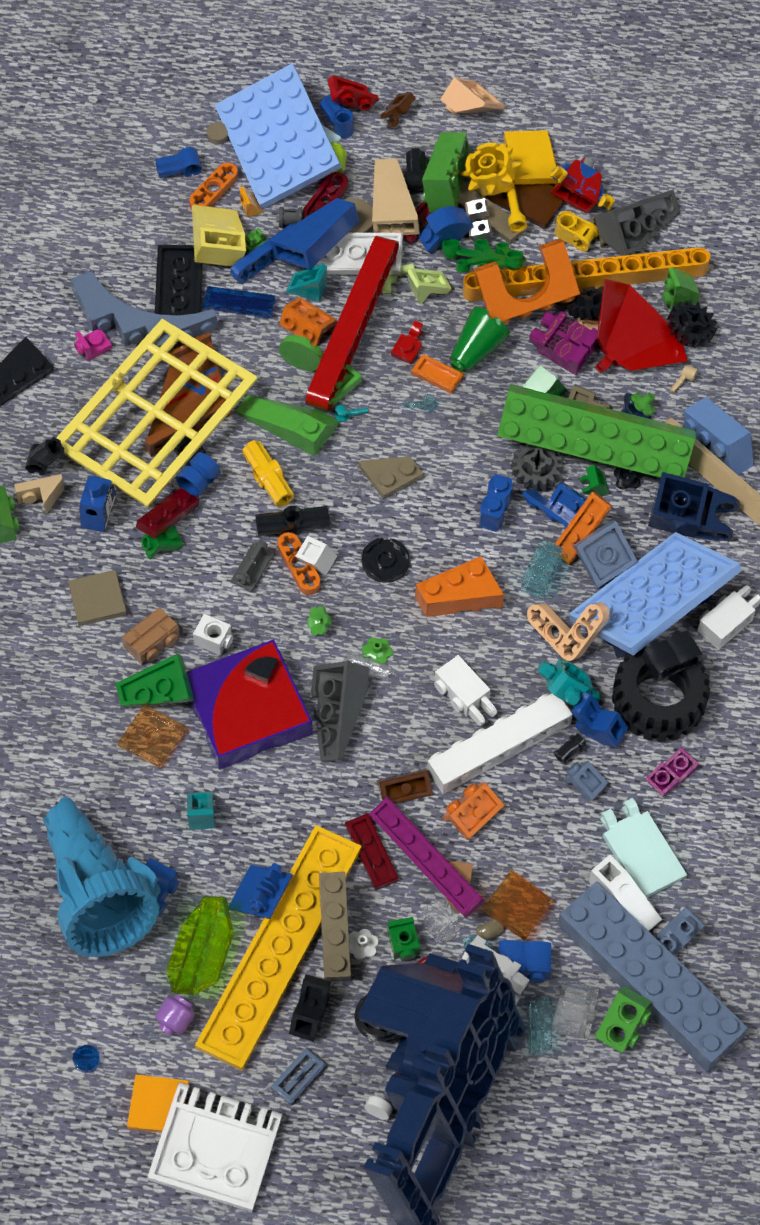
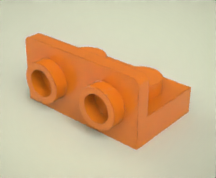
[279,297,337,347]
[442,782,505,839]

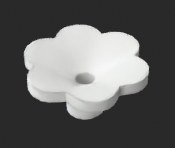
[349,929,378,960]

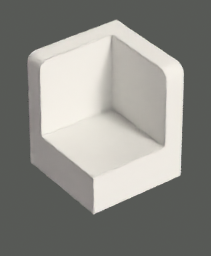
[295,536,337,576]

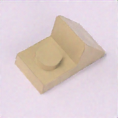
[14,474,65,514]

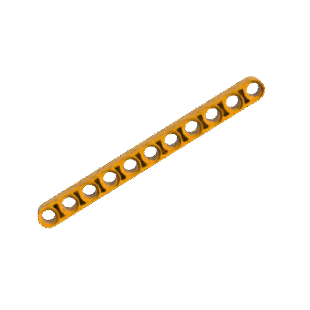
[463,248,710,301]

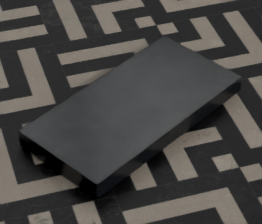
[154,245,203,316]

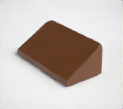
[377,769,433,804]

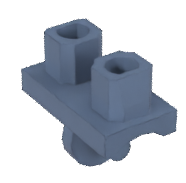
[655,906,706,955]

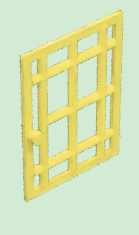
[57,319,258,507]

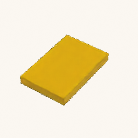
[503,130,558,185]

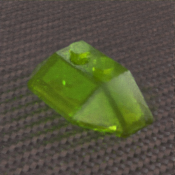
[166,896,234,995]

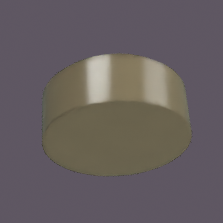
[207,122,229,145]

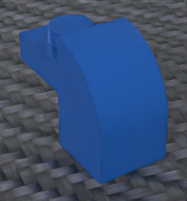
[418,206,473,253]
[572,692,628,747]

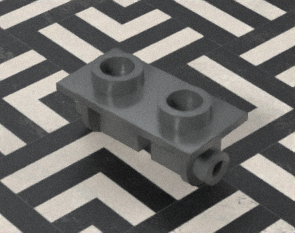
[230,540,274,592]

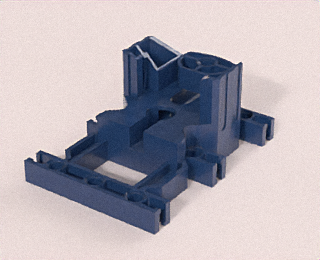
[359,944,526,1225]

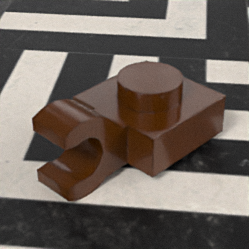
[380,92,416,128]

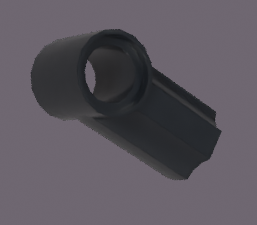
[405,148,426,191]
[25,437,64,475]

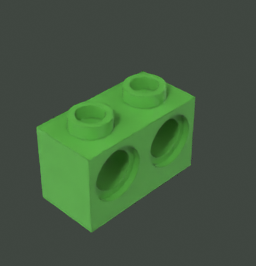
[595,985,652,1053]

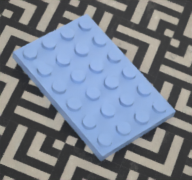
[215,63,342,209]
[569,532,742,655]

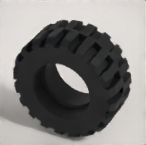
[612,647,710,742]

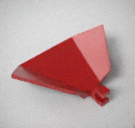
[594,279,688,373]

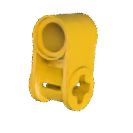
[555,211,599,252]

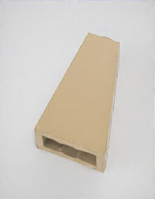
[372,158,420,235]

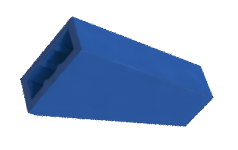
[270,198,359,270]

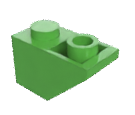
[662,267,700,311]

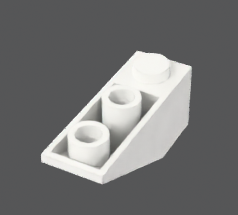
[589,855,662,931]

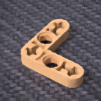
[527,602,610,661]

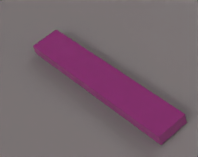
[369,797,485,919]

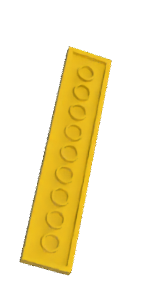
[195,825,362,1072]

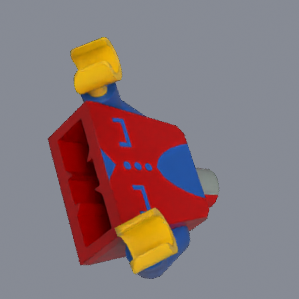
[550,157,615,213]

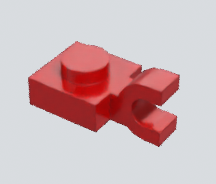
[391,321,423,365]

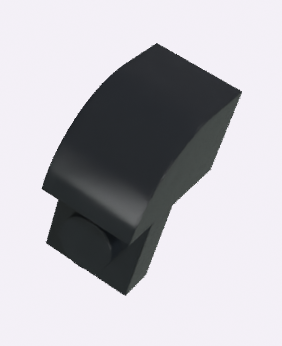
[289,974,331,1042]

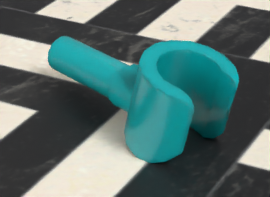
[334,404,368,422]

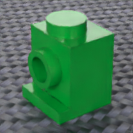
[387,917,420,961]

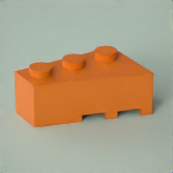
[415,556,504,617]

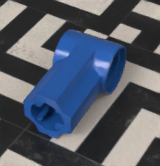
[319,94,354,139]
[155,147,202,178]

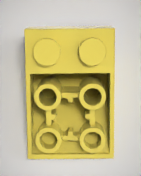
[192,205,246,266]

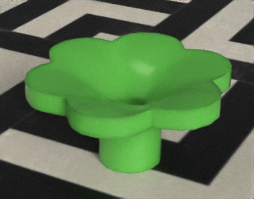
[631,392,656,416]
[307,606,332,636]
[362,637,393,665]

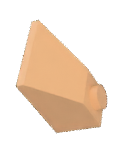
[440,77,506,114]

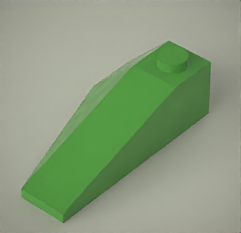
[235,395,340,456]

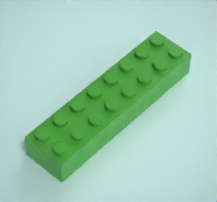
[497,384,696,478]

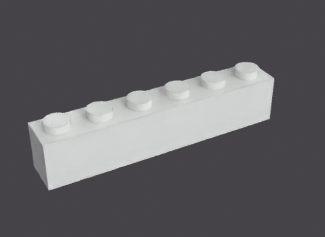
[427,694,573,794]

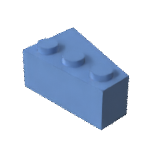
[684,397,754,475]

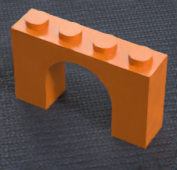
[473,239,580,324]

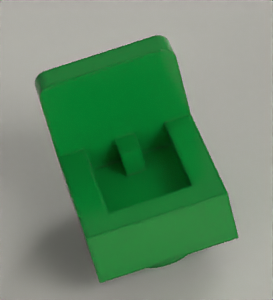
[141,525,183,559]

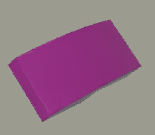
[645,747,700,797]

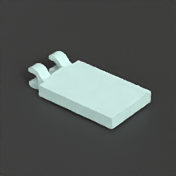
[600,798,687,898]

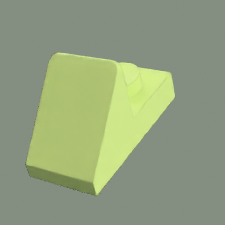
[407,268,452,304]

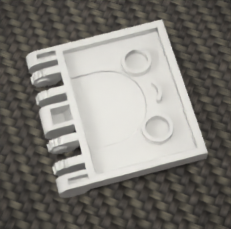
[147,1082,283,1212]

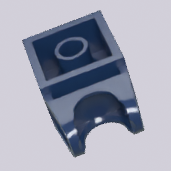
[648,472,740,541]

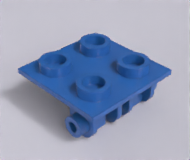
[228,863,293,919]

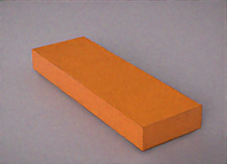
[551,492,613,564]

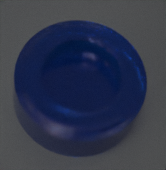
[73,1045,100,1073]

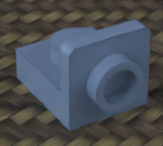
[563,761,608,801]

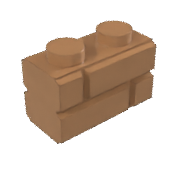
[122,607,180,665]

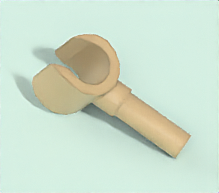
[669,366,697,393]

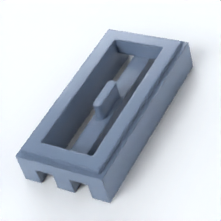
[271,1048,326,1106]

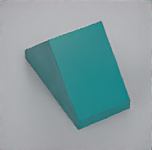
[286,264,327,302]
[187,791,215,830]

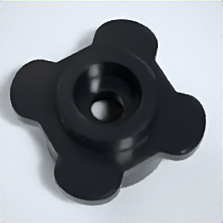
[613,467,639,489]

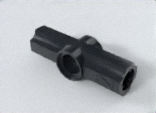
[255,506,330,536]

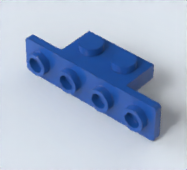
[522,482,587,529]

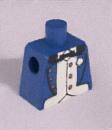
[79,476,116,532]

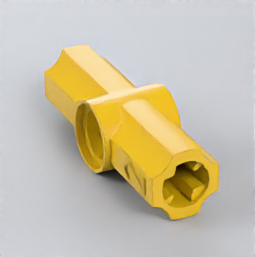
[242,440,294,507]

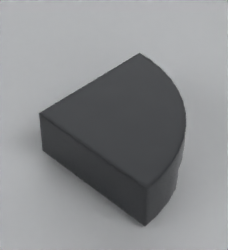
[245,657,278,683]

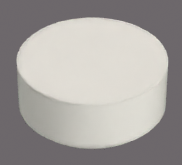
[364,1096,393,1120]

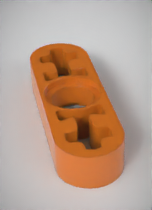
[189,162,238,210]
[277,532,320,595]

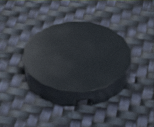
[361,538,410,583]

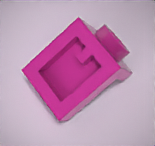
[74,329,112,361]

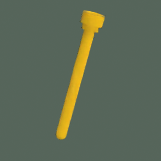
[499,143,527,233]

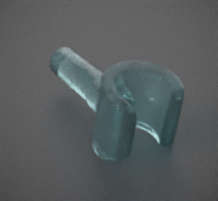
[402,394,436,412]

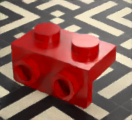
[327,75,379,111]

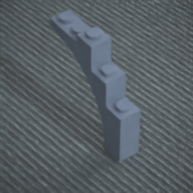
[71,271,218,353]

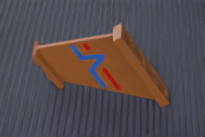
[145,332,233,457]

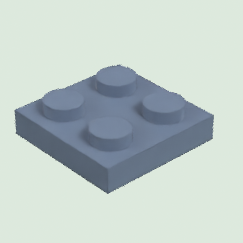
[573,520,638,587]

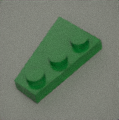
[115,654,194,708]

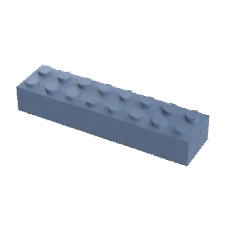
[558,881,748,1073]

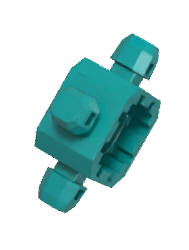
[538,659,601,707]

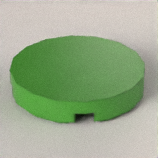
[278,335,323,371]

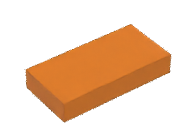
[411,354,463,394]

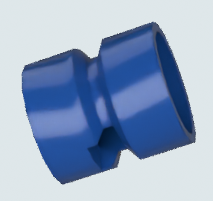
[175,452,221,498]

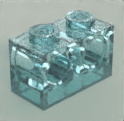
[521,539,563,600]

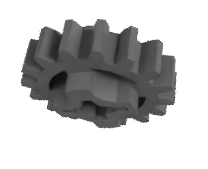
[511,444,563,491]

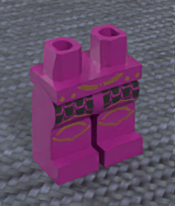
[529,311,599,375]

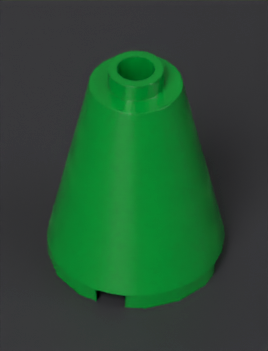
[450,307,510,372]

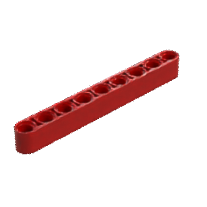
[306,236,399,410]

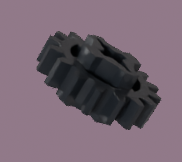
[567,286,603,320]
[667,300,717,348]

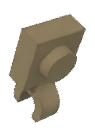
[569,384,610,409]

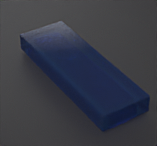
[203,286,275,319]

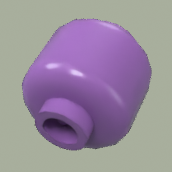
[155,994,195,1036]

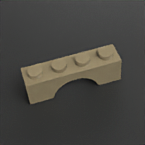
[319,872,351,982]

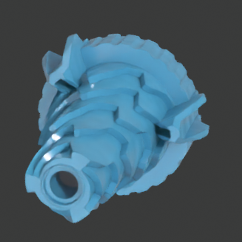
[43,797,160,957]

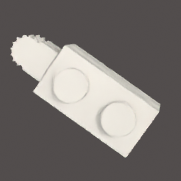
[698,585,760,650]
[434,655,497,726]

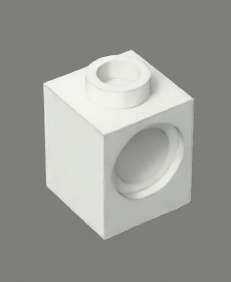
[193,614,233,656]

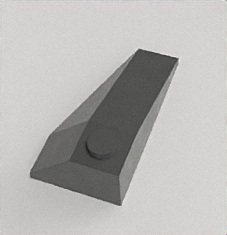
[594,190,680,256]
[311,661,369,762]

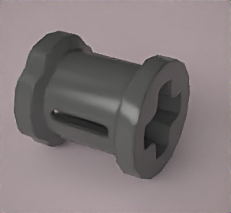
[279,207,303,227]

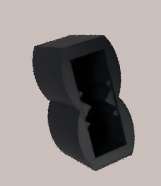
[642,631,703,682]

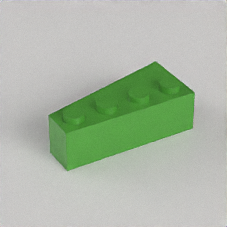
[422,132,470,212]

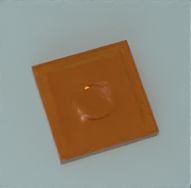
[117,706,187,769]
[482,869,553,941]

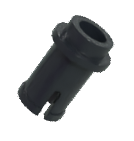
[553,734,586,764]

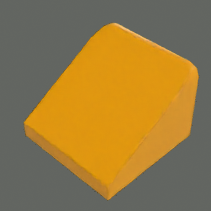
[240,186,263,217]

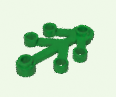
[442,239,526,273]

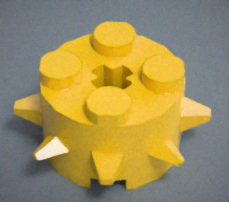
[460,143,521,196]

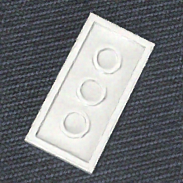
[314,233,403,275]

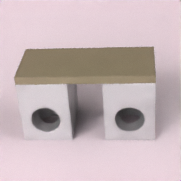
[465,198,493,241]

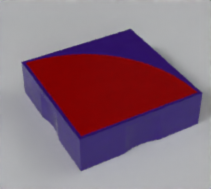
[187,639,313,770]

